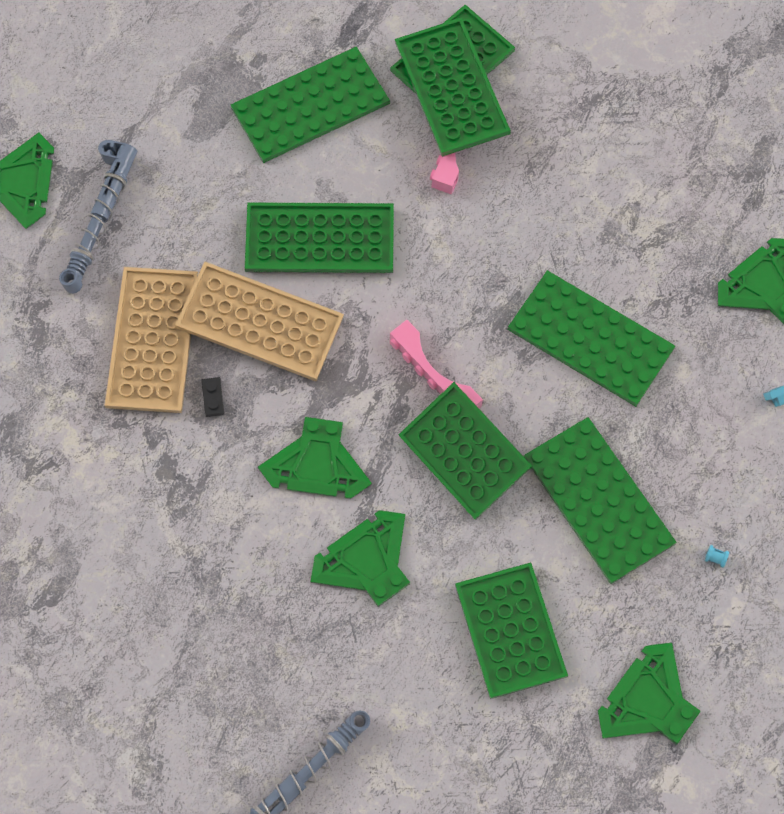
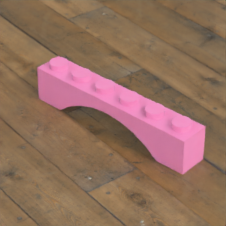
[430,152,459,195]
[390,320,483,408]

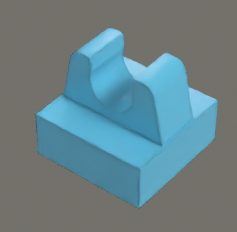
[763,385,784,407]

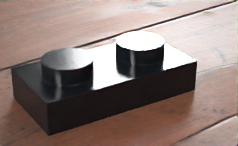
[201,377,225,417]

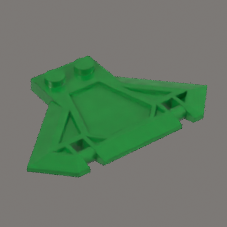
[0,132,54,229]
[718,238,784,324]
[258,417,372,499]
[310,510,410,607]
[598,643,701,745]

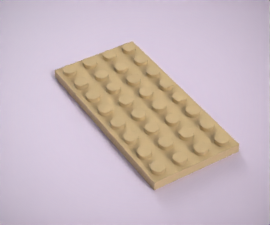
[175,261,344,381]
[105,267,198,413]

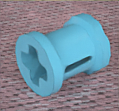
[704,545,729,568]

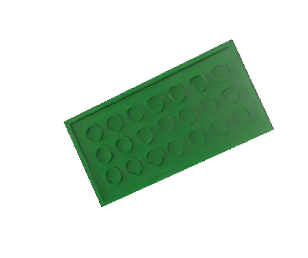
[395,18,511,157]
[230,46,390,163]
[245,202,394,273]
[507,270,675,407]
[524,417,677,584]

